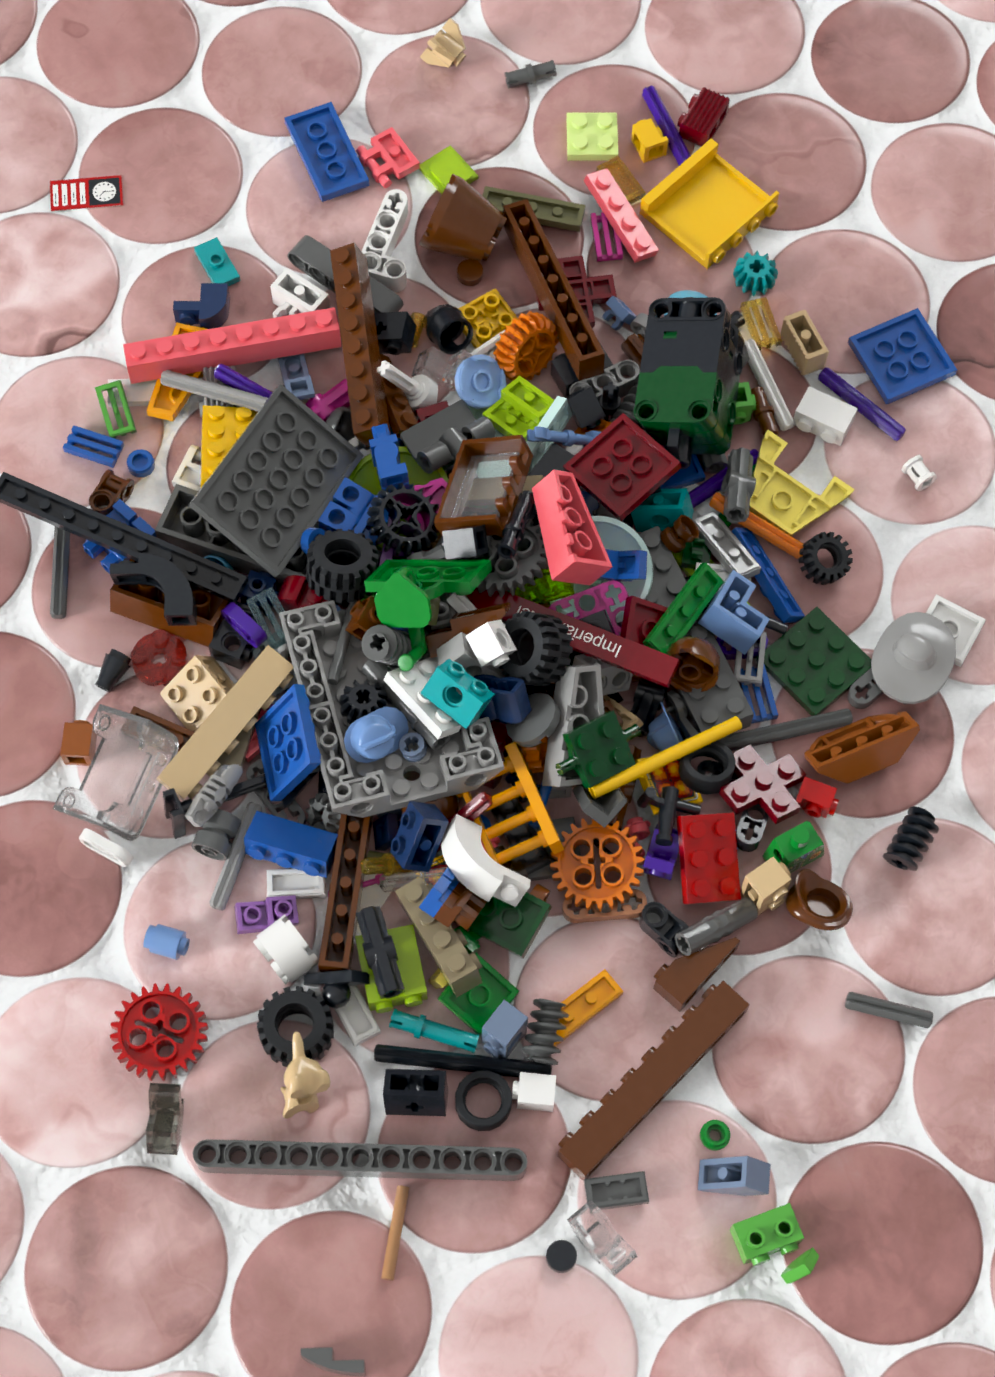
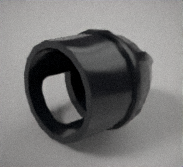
[425,304,473,354]

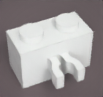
[270,268,330,318]

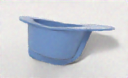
[647,702,685,751]
[344,707,409,763]

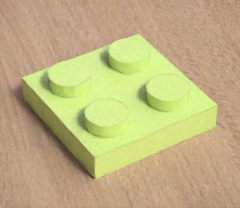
[566,112,618,161]

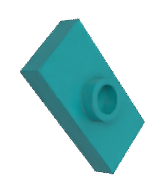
[194,237,241,286]

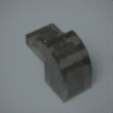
[146,1083,184,1155]

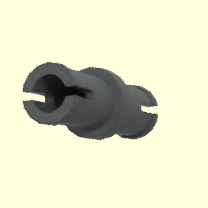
[504,60,557,89]

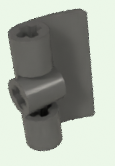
[400,399,496,474]

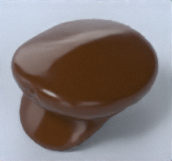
[786,869,853,931]

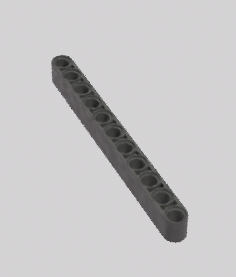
[193,1139,527,1181]

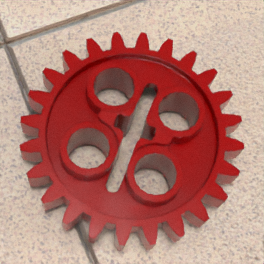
[110,983,209,1081]

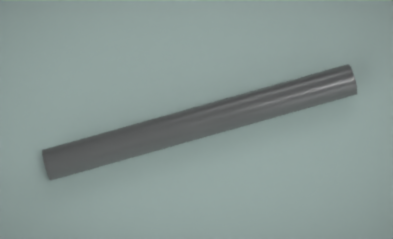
[327,598,361,685]

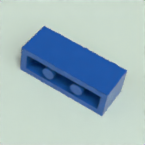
[244,811,338,878]

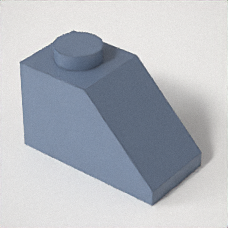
[698,1156,771,1196]

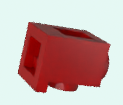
[796,776,839,818]

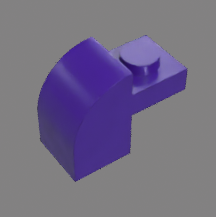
[643,824,679,880]

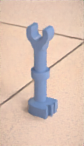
[527,427,602,448]

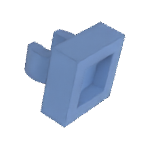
[602,296,637,331]

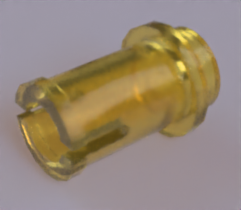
[410,312,426,348]

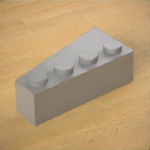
[542,665,604,787]

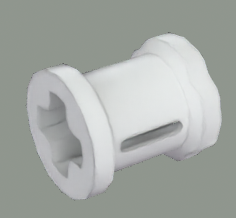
[901,455,937,491]

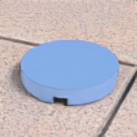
[454,354,506,409]

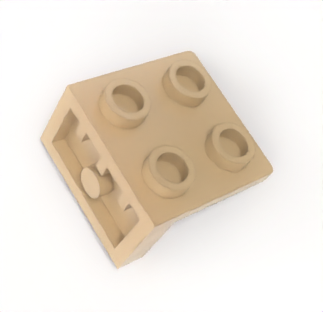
[160,655,235,732]

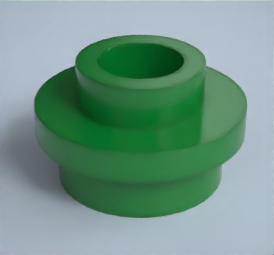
[700,1120,731,1151]

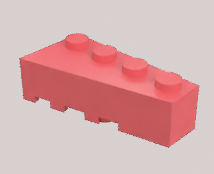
[532,469,613,586]

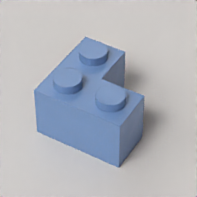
[698,570,770,655]

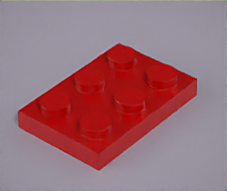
[677,812,741,904]

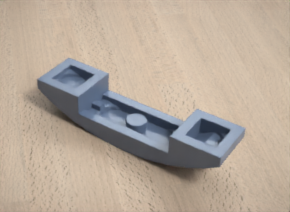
[278,354,315,400]

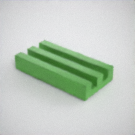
[95,380,137,438]

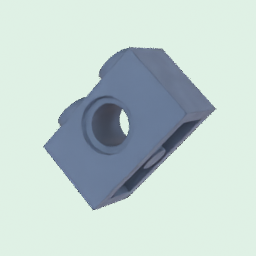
[482,1000,528,1058]

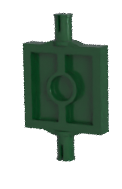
[555,711,641,788]

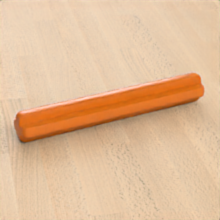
[709,492,803,559]

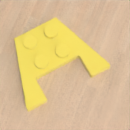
[749,430,855,536]

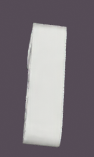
[362,189,408,293]

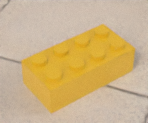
[200,405,257,489]

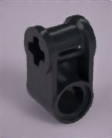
[639,902,689,958]

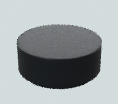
[546,1240,577,1273]

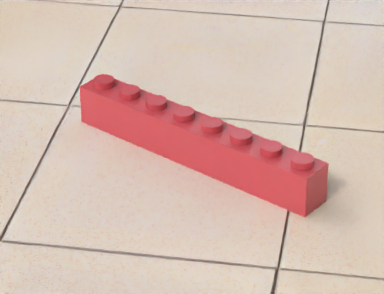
[123,307,341,384]

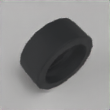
[678,740,736,795]
[455,1070,512,1131]

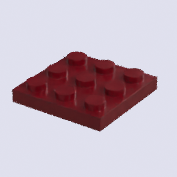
[563,413,681,521]

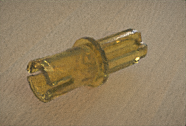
[360,853,413,876]

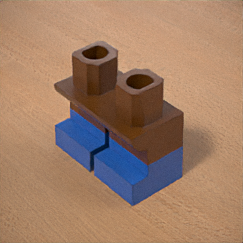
[419,867,487,930]

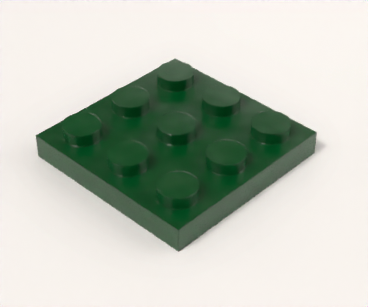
[756,607,872,716]

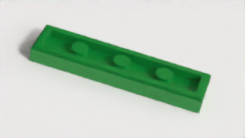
[642,562,724,654]

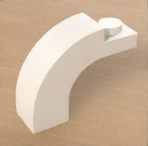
[441,814,531,907]

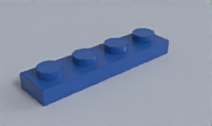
[731,527,805,623]

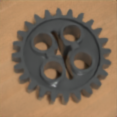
[461,519,549,597]

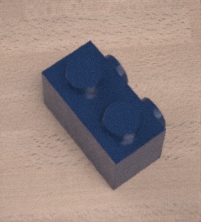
[390,801,449,872]

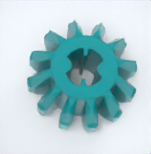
[733,250,778,297]

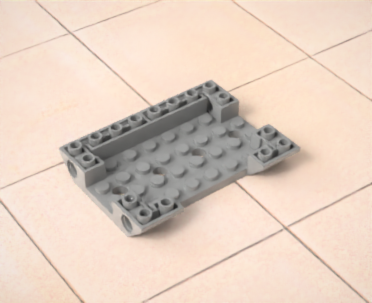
[279,593,504,818]

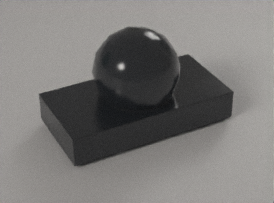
[304,970,370,1009]

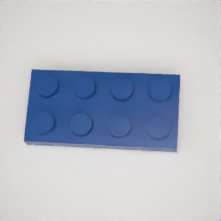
[284,102,369,202]

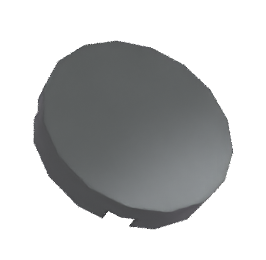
[506,693,561,748]

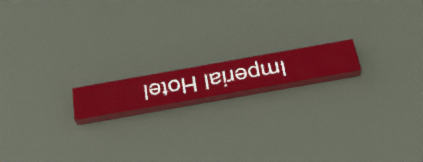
[465,587,680,688]

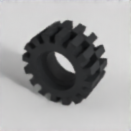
[798,532,853,585]

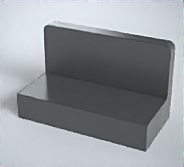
[572,784,627,828]

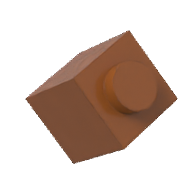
[60,720,97,766]

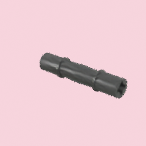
[362,659,451,750]

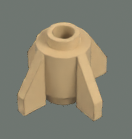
[420,18,466,68]

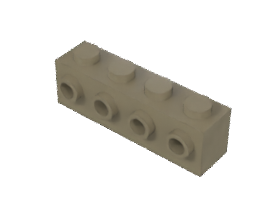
[395,876,483,997]

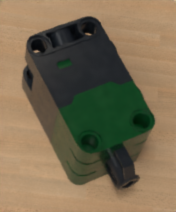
[633,297,745,469]

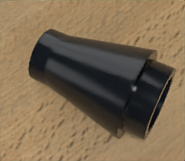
[95,649,131,693]

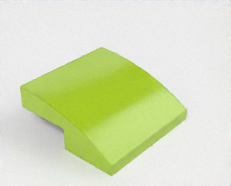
[482,376,554,442]

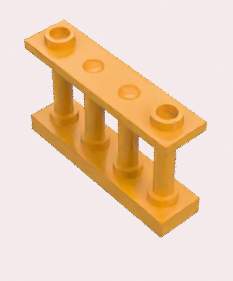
[457,742,565,865]

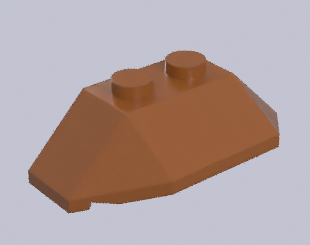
[804,711,920,784]

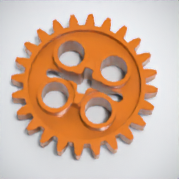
[550,818,645,912]

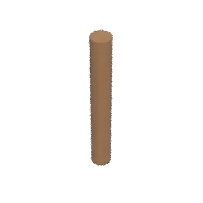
[381,1185,409,1281]

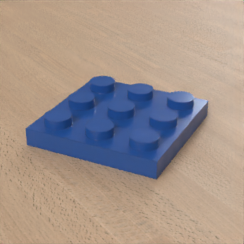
[848,308,957,405]
[255,684,321,801]

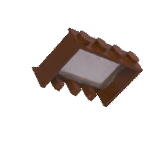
[434,435,533,538]

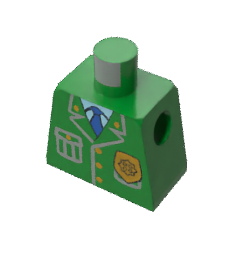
[762,820,824,873]

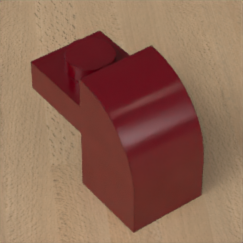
[274,575,327,614]

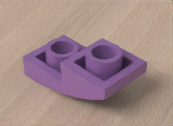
[234,895,299,934]

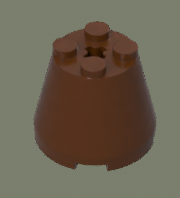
[419,174,507,261]

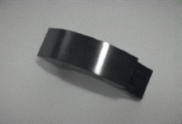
[110,553,197,626]

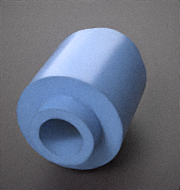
[143,924,190,960]

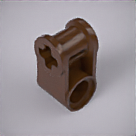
[89,469,134,515]

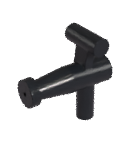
[637,786,701,846]

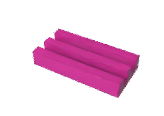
[590,212,623,262]

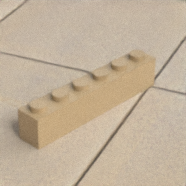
[156,645,294,801]

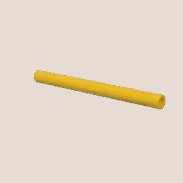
[588,716,742,799]

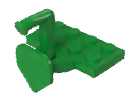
[364,559,492,671]

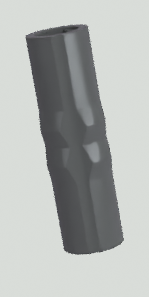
[675,897,758,956]

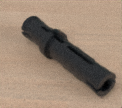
[497,491,535,559]

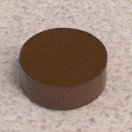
[457,259,483,286]

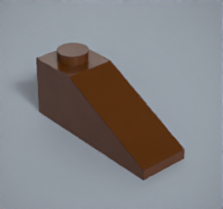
[653,937,740,1012]

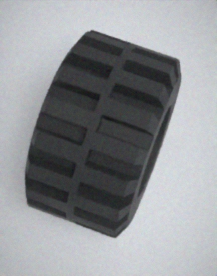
[306,529,378,603]
[499,611,573,687]
[257,986,334,1067]

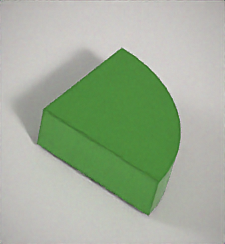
[781,1247,819,1284]

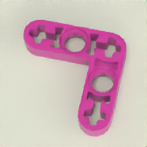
[549,580,629,636]

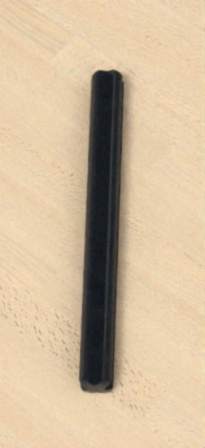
[374,1044,552,1078]

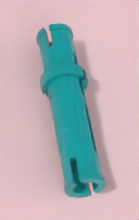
[389,1009,480,1053]

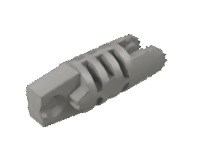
[185,764,243,827]

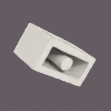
[793,386,858,446]

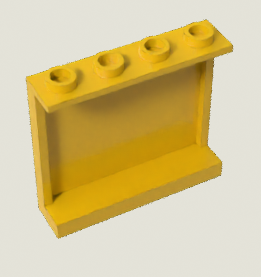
[640,138,779,269]

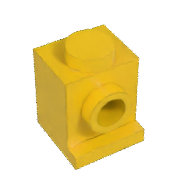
[631,118,668,163]

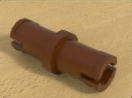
[751,386,779,436]

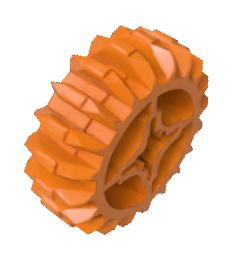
[493,311,559,380]

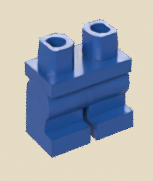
[369,424,409,491]
[318,477,389,546]
[83,499,156,574]

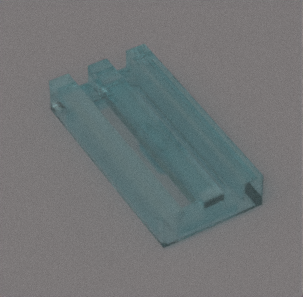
[246,587,286,649]

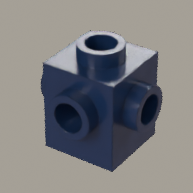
[240,570,279,617]

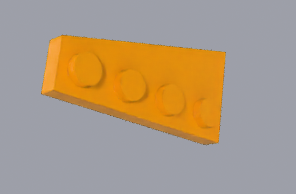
[146,323,207,421]

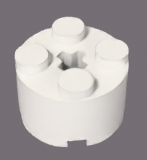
[253,914,319,985]

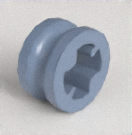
[399,732,427,762]

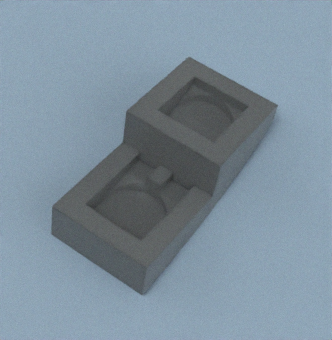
[301,1347,365,1376]

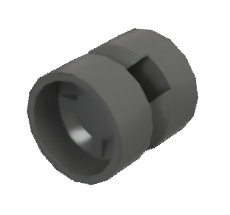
[191,809,241,861]

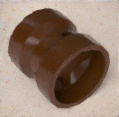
[660,515,699,553]

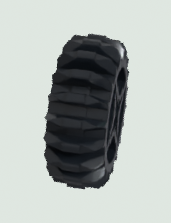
[367,482,439,558]

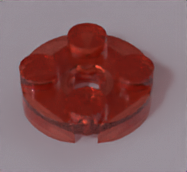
[130,629,188,686]

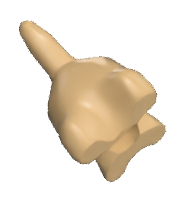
[280,1031,330,1119]

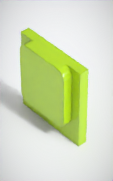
[419,145,478,194]

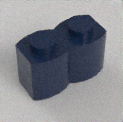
[474,674,532,724]

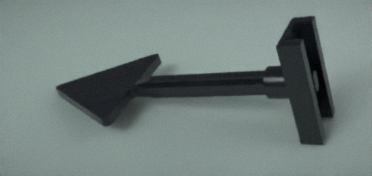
[163,771,319,839]

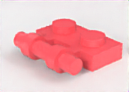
[356,127,420,188]

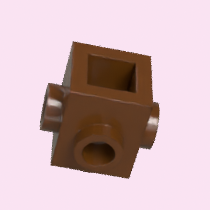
[345,596,386,641]

